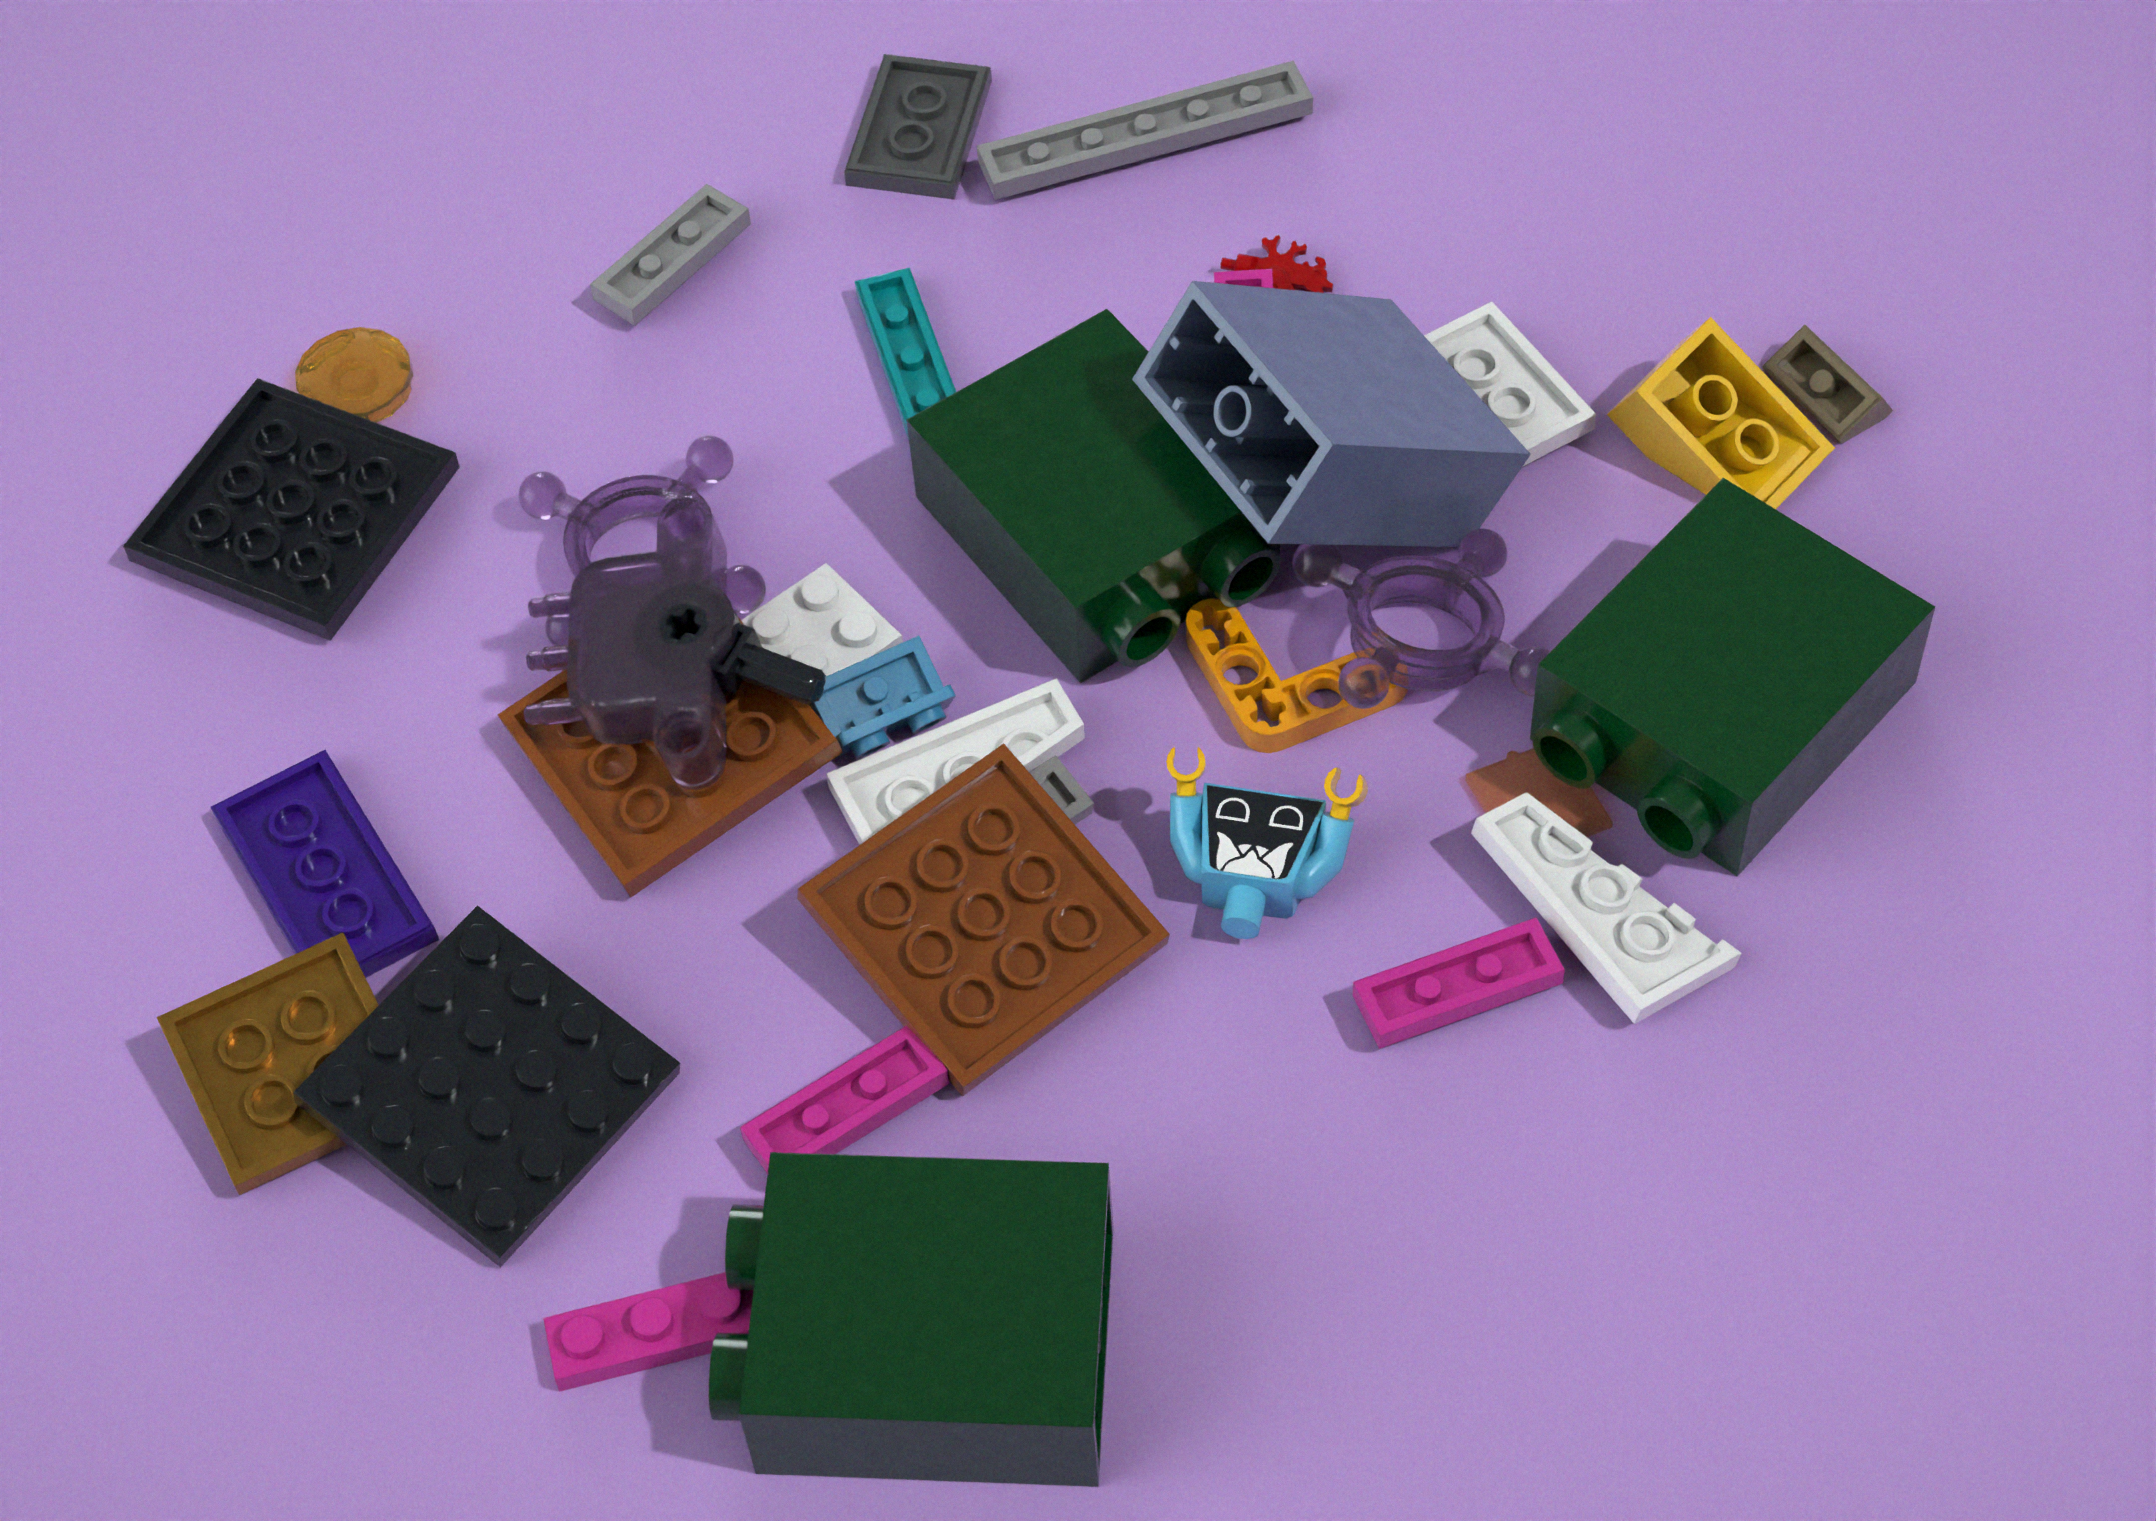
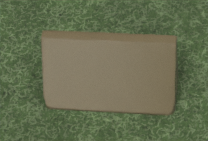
[1762,325,1893,444]

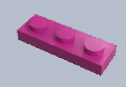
[1353,917,1565,1049]
[740,1025,950,1174]
[543,1272,754,1392]

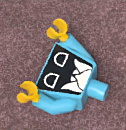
[1166,747,1368,939]

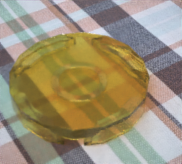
[295,327,414,423]

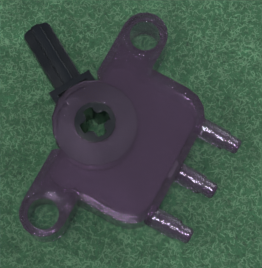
[524,496,826,791]

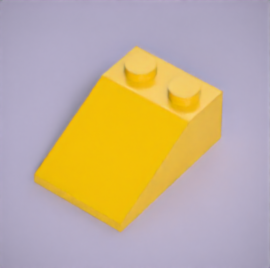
[1607,317,1835,509]

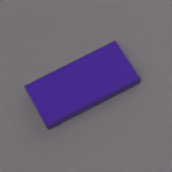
[211,750,439,978]

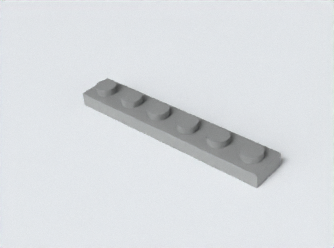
[977,60,1313,200]

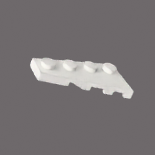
[826,678,1085,845]
[1471,792,1742,1024]

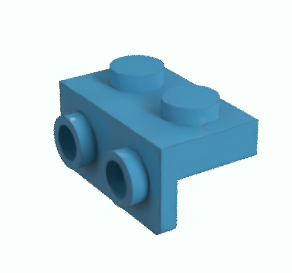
[810,635,956,759]

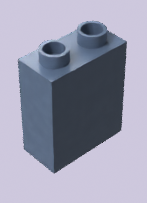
[1132,281,1531,547]

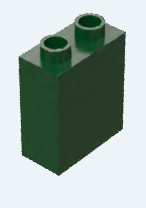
[906,309,1281,683]
[1530,478,1935,876]
[709,1152,1114,1487]

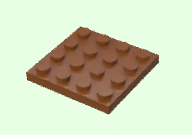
[498,576,843,898]
[797,743,1170,1097]

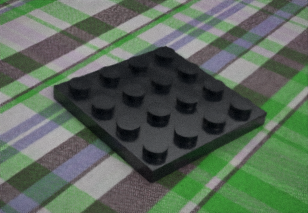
[123,378,460,641]
[293,905,680,1268]

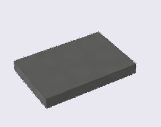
[844,54,992,200]

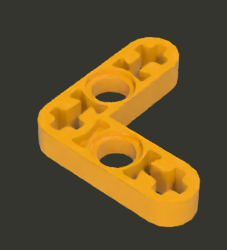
[1185,598,1410,753]

